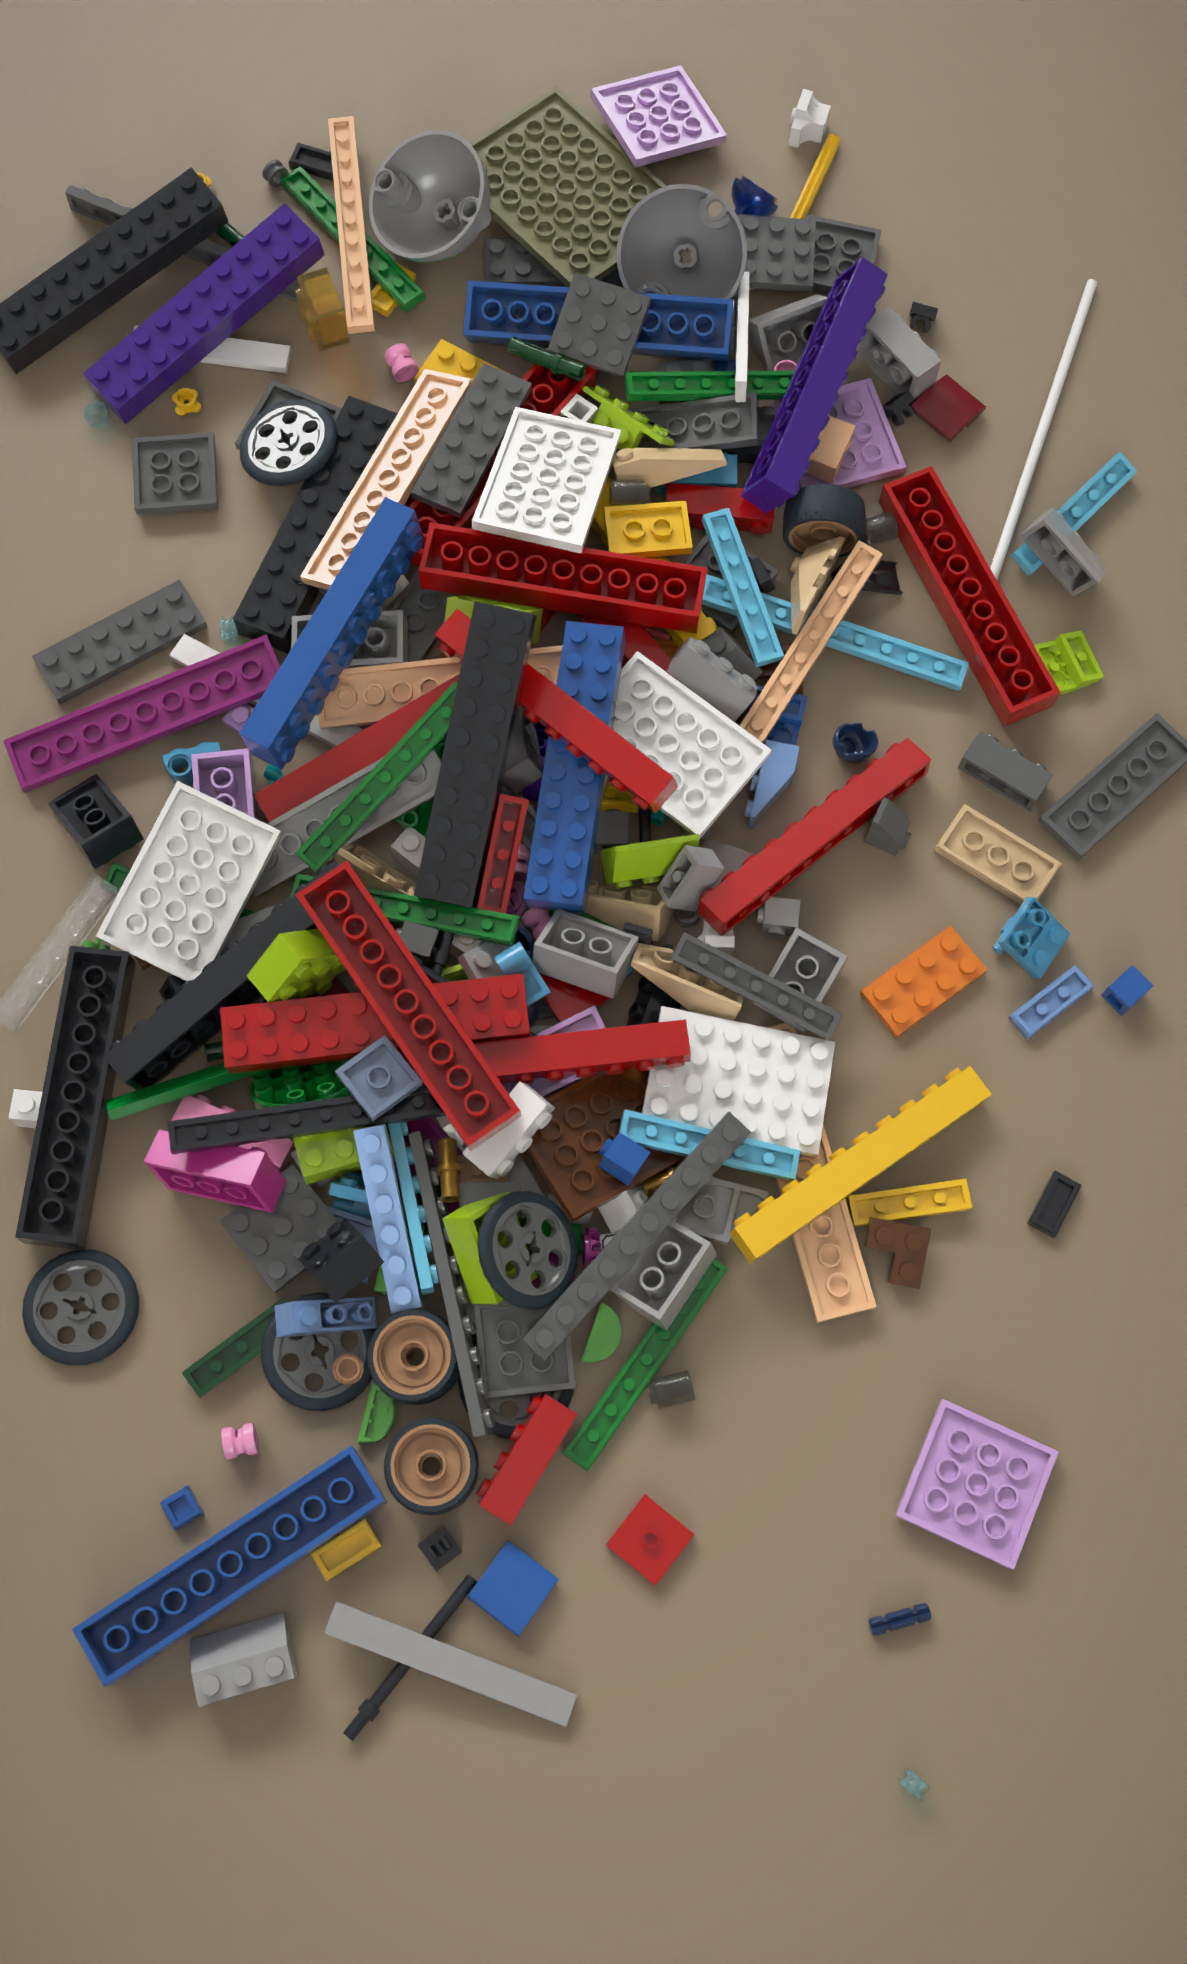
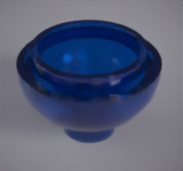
[731,176,778,216]

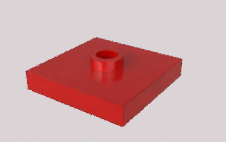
[540,973,612,1023]
[606,1494,694,1586]

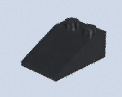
[47,774,144,869]

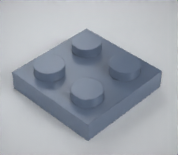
[335,1035,423,1121]

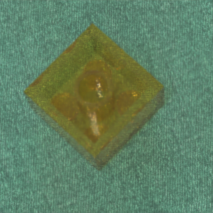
[295,267,350,351]

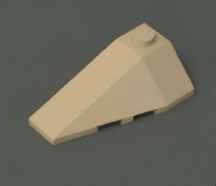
[612,448,727,496]
[790,536,845,635]
[335,842,434,900]
[585,880,673,942]
[630,943,744,1021]

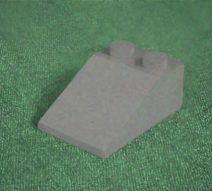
[752,927,848,1033]

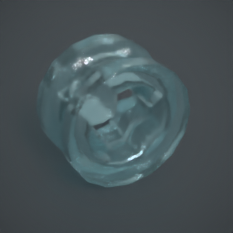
[84,401,111,428]
[220,616,237,641]
[897,1768,931,1801]

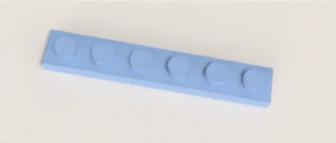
[353,1124,423,1313]

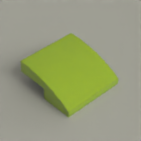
[1034,630,1104,695]

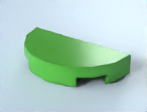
[581,1303,622,1364]
[357,1381,396,1444]

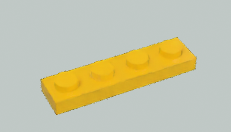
[847,1178,972,1227]

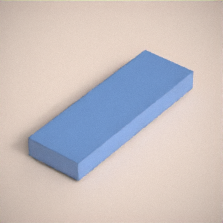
[1008,964,1095,1040]

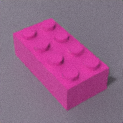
[144,1130,287,1213]

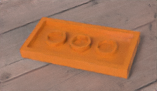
[860,925,988,1038]

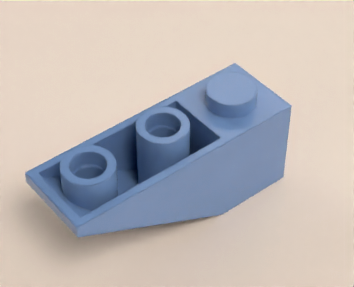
[745,740,800,828]
[275,1297,377,1337]

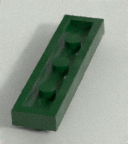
[181,1297,287,1398]

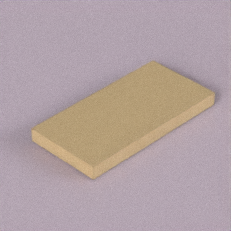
[934,803,1062,905]

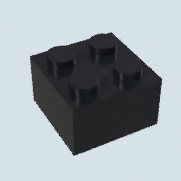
[298,1218,384,1303]

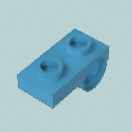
[162,742,222,786]
[494,942,551,1008]

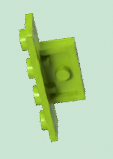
[582,385,675,450]

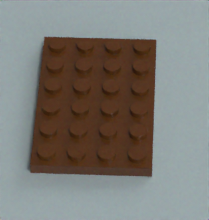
[526,1068,686,1222]

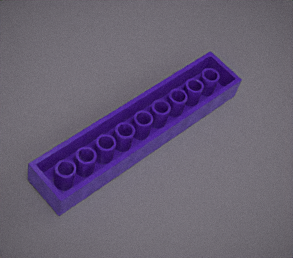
[83,203,325,424]
[741,256,888,513]

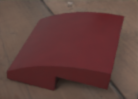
[911,374,986,443]

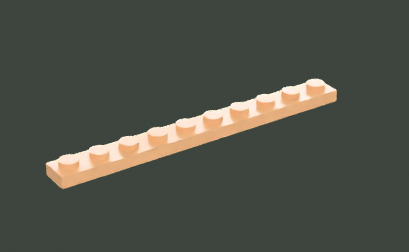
[328,116,375,334]
[740,540,883,743]

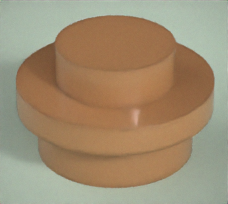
[332,1353,364,1385]

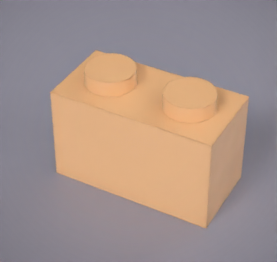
[806,415,856,484]

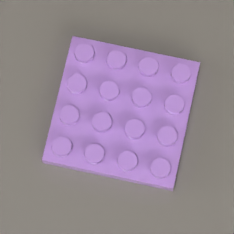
[590,65,727,168]
[770,378,906,488]
[894,1399,1059,1570]

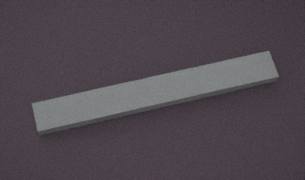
[324,1601,577,1727]

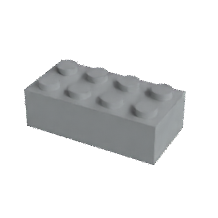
[291,610,409,669]

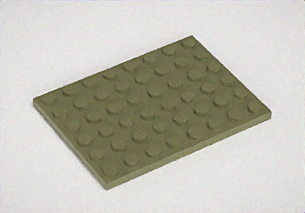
[470,87,666,287]

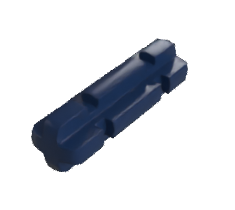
[868,1603,931,1636]

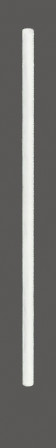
[990,279,1097,580]

